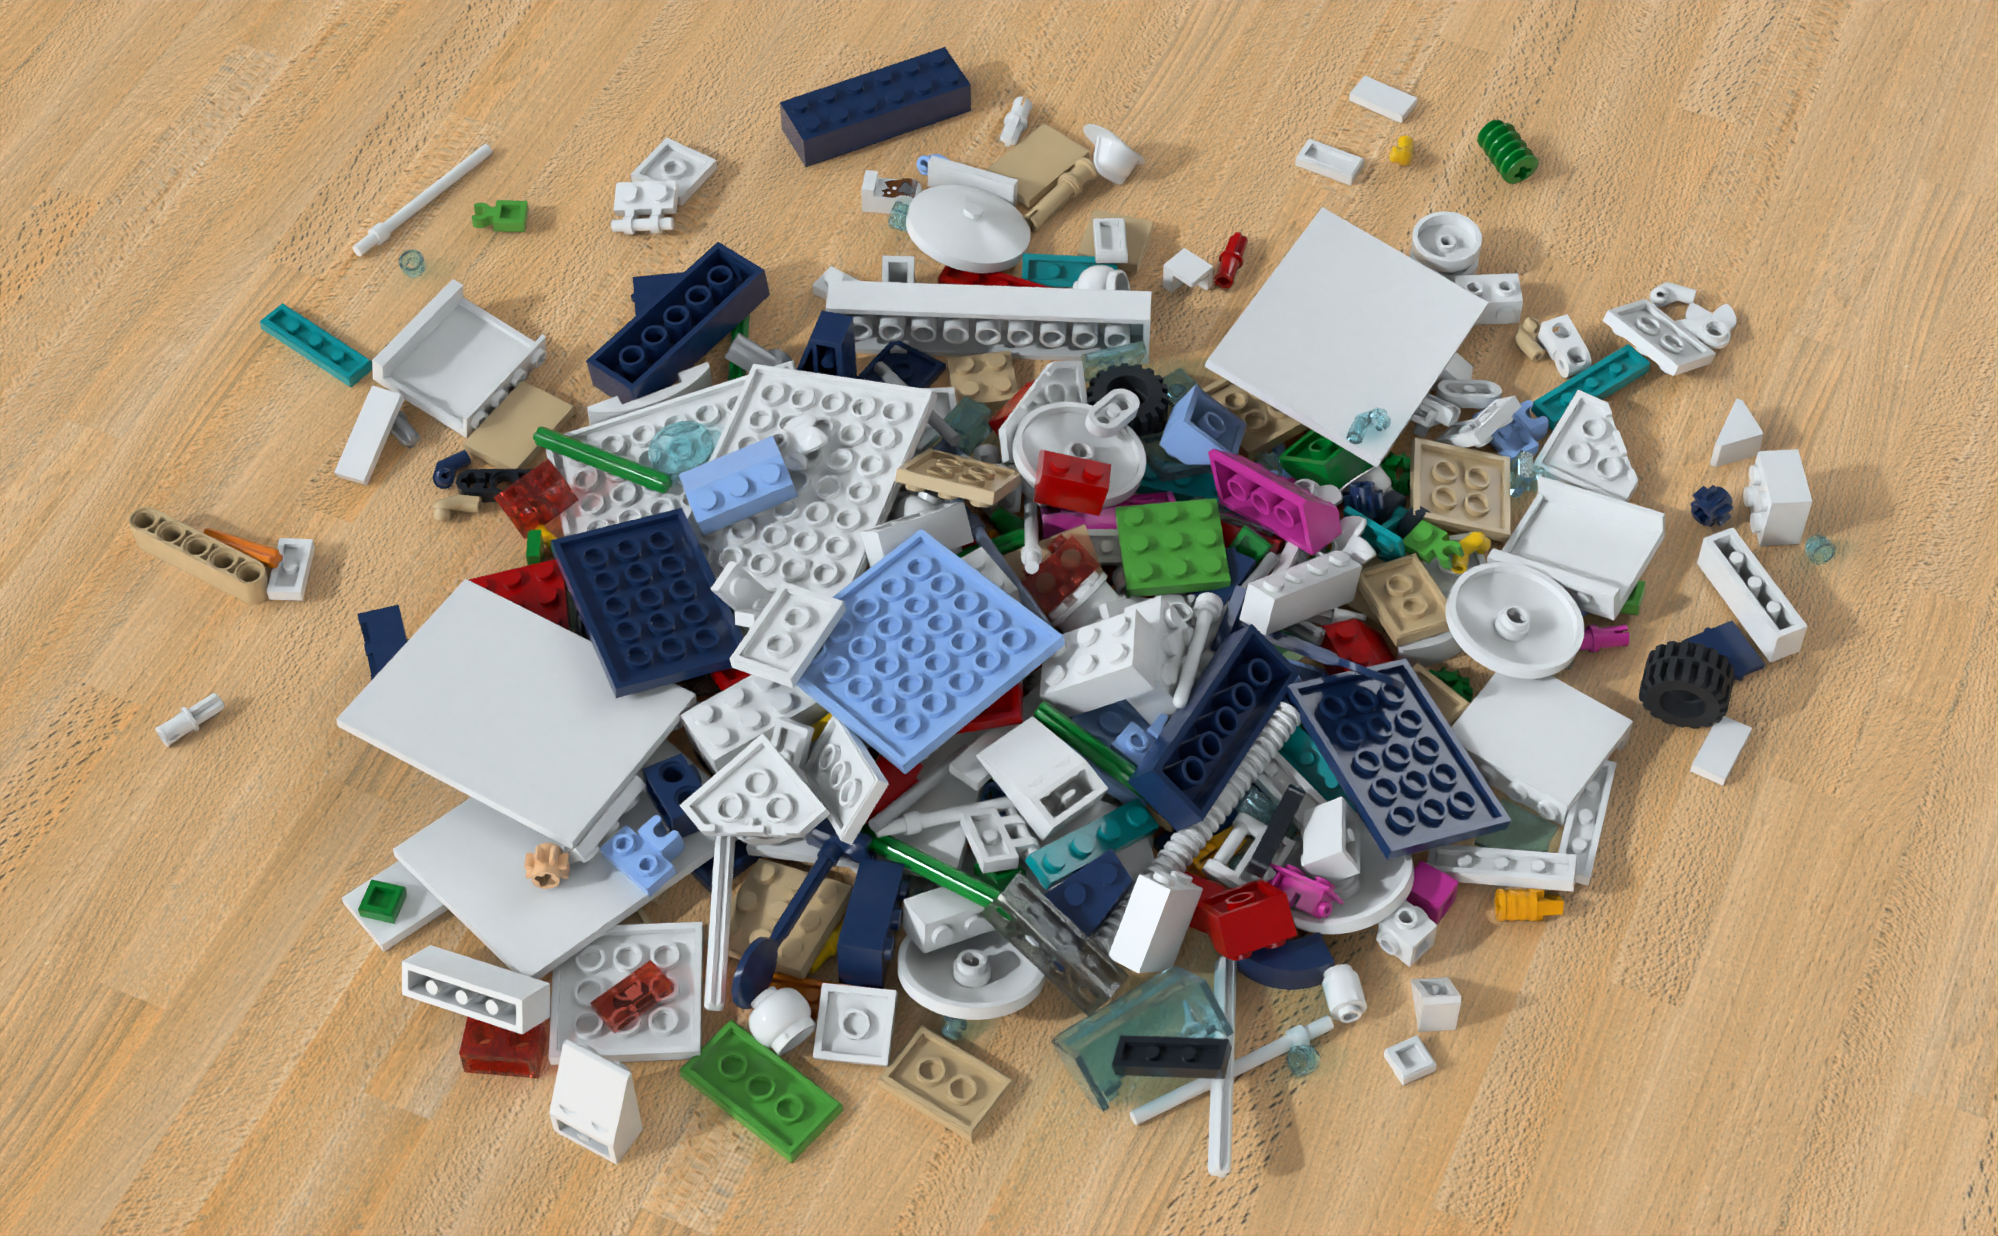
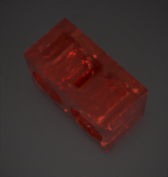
[494,458,579,539]
[1020,533,1101,612]
[459,1016,547,1079]

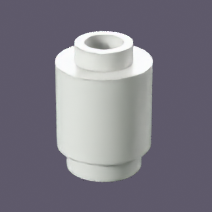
[1322,964,1367,1023]

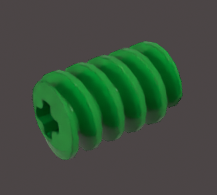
[1477,119,1539,184]

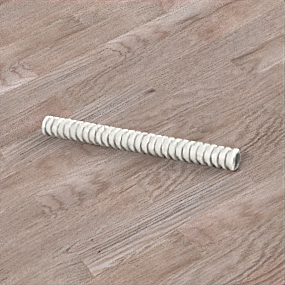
[1090,702,1301,960]

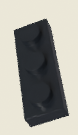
[1112,1035,1232,1079]

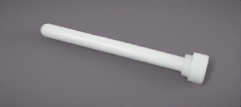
[1173,592,1223,709]

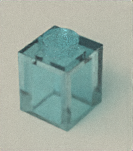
[943,396,992,456]

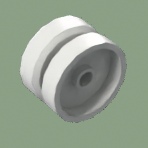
[1410,211,1482,282]

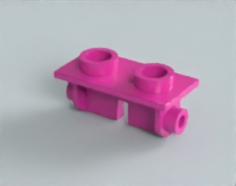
[1267,863,1344,919]

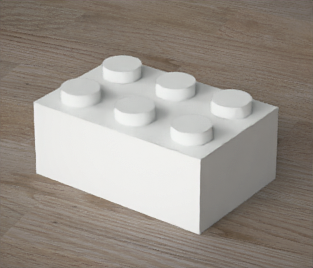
[1124,596,1197,727]
[1040,609,1158,718]

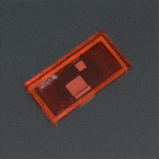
[591,960,674,1034]

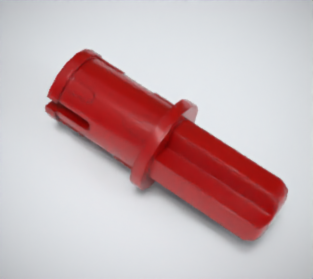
[1214,232,1248,288]

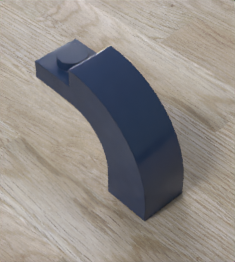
[1237,932,1335,990]

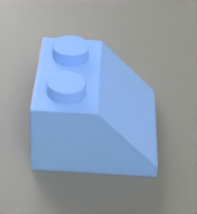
[1159,385,1247,465]

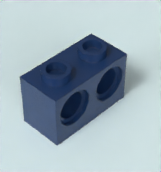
[643,753,702,838]

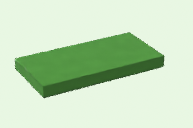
[679,1019,843,1163]

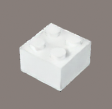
[1743,449,1812,546]

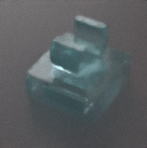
[1510,450,1545,498]

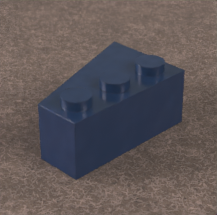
[797,310,857,379]
[357,605,409,681]
[1028,848,1135,975]
[837,858,910,989]

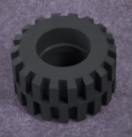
[1086,363,1169,447]
[1639,640,1735,729]

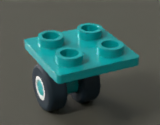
[1343,490,1430,562]

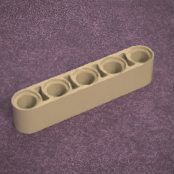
[129,507,269,605]

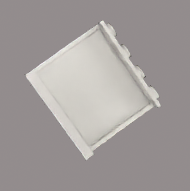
[372,279,547,438]
[1487,476,1665,620]
[1451,672,1633,826]

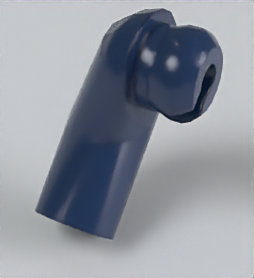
[432,450,471,489]

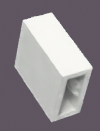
[1108,870,1203,973]

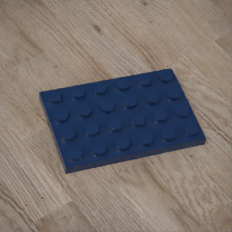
[551,508,744,698]
[1285,658,1512,860]

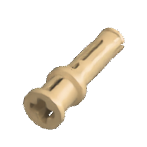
[1023,157,1099,231]

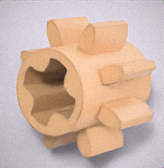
[524,843,570,889]

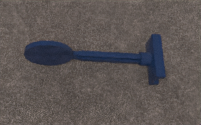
[1210,585,1406,690]
[731,819,877,1009]

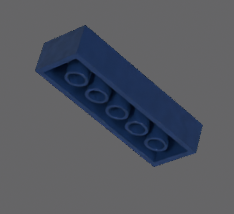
[779,47,971,167]
[586,242,770,404]
[1128,624,1300,832]

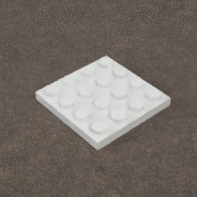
[549,922,704,1065]

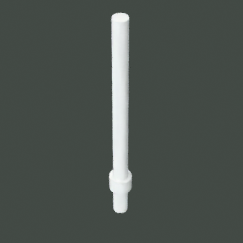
[352,144,493,256]
[1021,496,1042,574]
[875,796,1015,838]
[1130,1015,1334,1125]

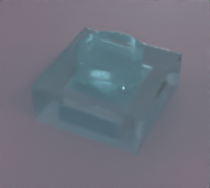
[1163,368,1201,408]

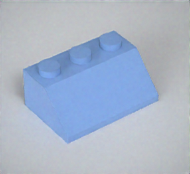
[679,436,798,535]

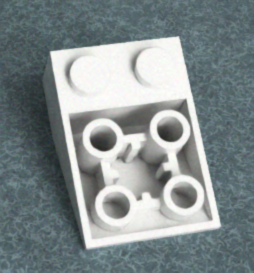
[976,716,1108,842]
[549,1039,643,1165]

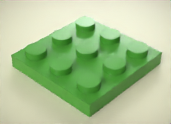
[1115,498,1231,598]

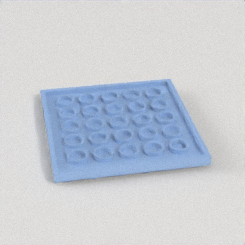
[796,529,1065,774]

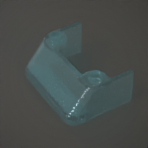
[1051,966,1234,1112]

